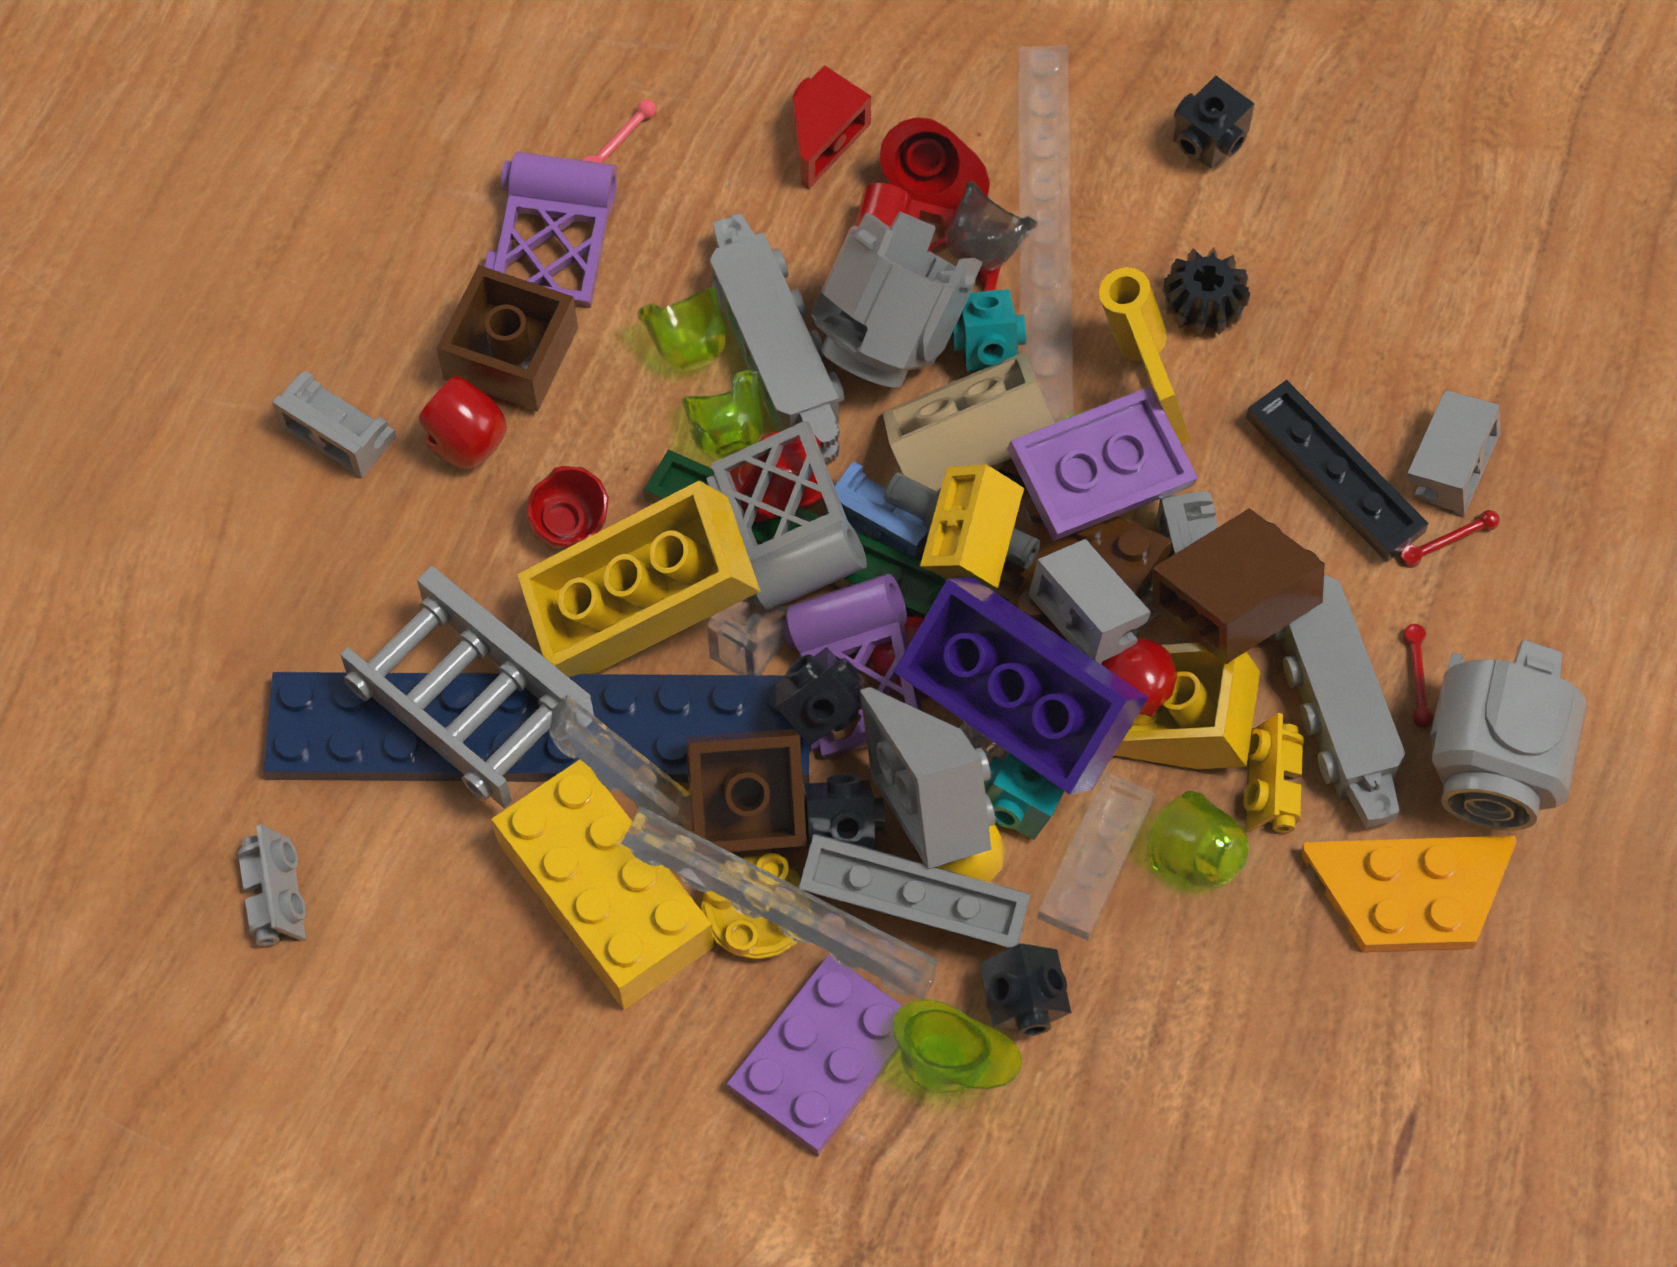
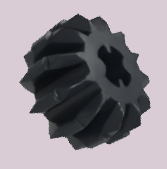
[1162,247,1250,337]

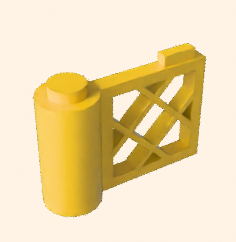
[1099,267,1191,445]

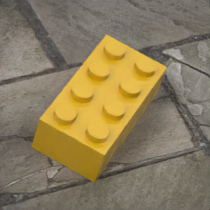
[517,481,760,677]
[491,757,715,1010]

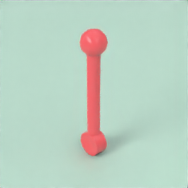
[583,99,657,163]

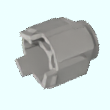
[812,211,982,387]
[1430,640,1587,830]

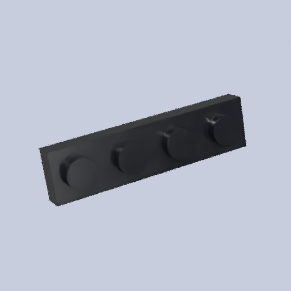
[1246,380,1429,562]

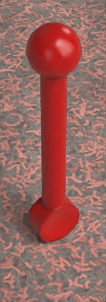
[1400,510,1500,568]
[1403,624,1434,727]

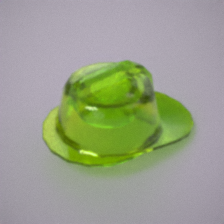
[893,999,1022,1093]

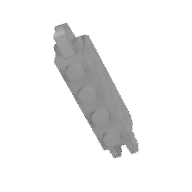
[710,214,845,464]
[1271,575,1405,828]

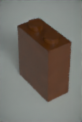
[1153,508,1325,664]

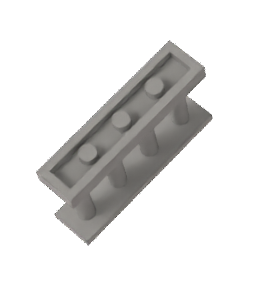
[340,565,594,808]

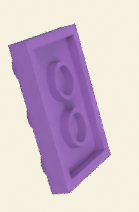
[1007,386,1198,541]
[727,954,920,1156]

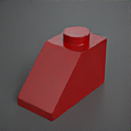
[792,65,871,189]

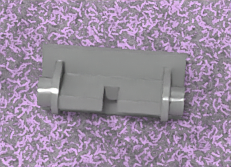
[237,824,306,946]

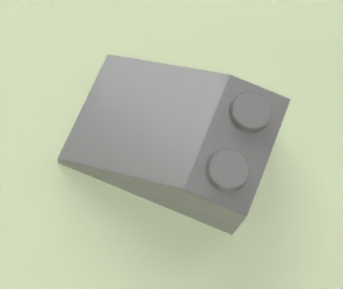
[860,687,995,869]

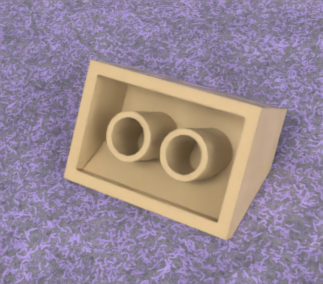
[882,351,1055,491]

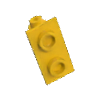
[1243,713,1304,833]

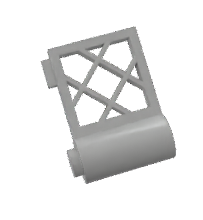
[706,421,867,611]

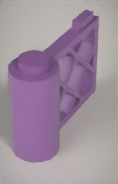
[484,152,617,308]
[782,574,923,759]

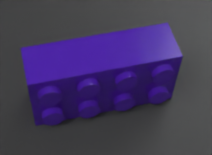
[893,577,1149,795]

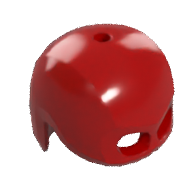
[419,375,507,470]

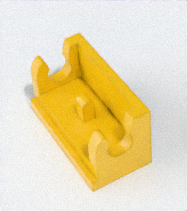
[920,464,1024,588]

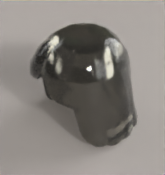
[945,181,1038,272]

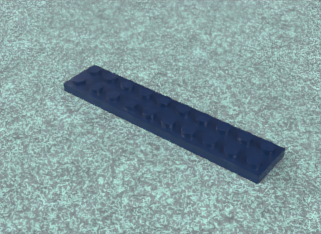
[264,672,810,784]

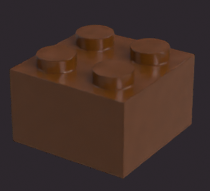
[436,265,578,412]
[686,729,807,854]

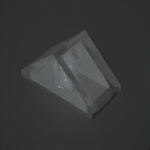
[707,597,787,675]

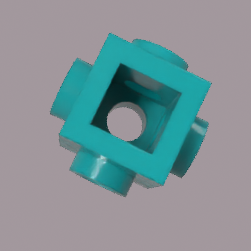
[951,289,1027,371]
[984,752,1064,840]

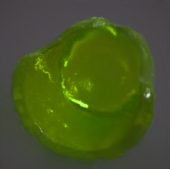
[637,287,726,372]
[681,370,764,459]
[1146,791,1250,888]

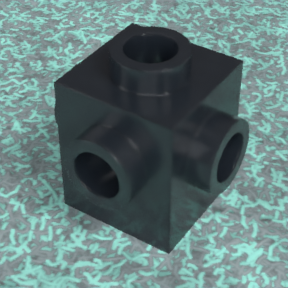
[1173,76,1255,169]
[776,647,863,746]
[803,774,885,850]
[979,943,1072,1037]

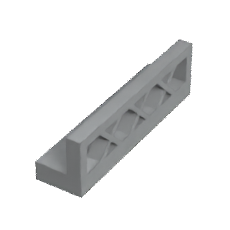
[799,834,1032,948]

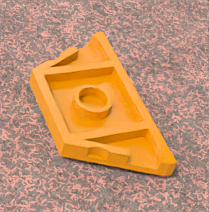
[1301,836,1516,952]

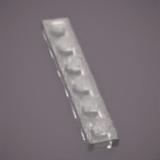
[621,806,938,1000]

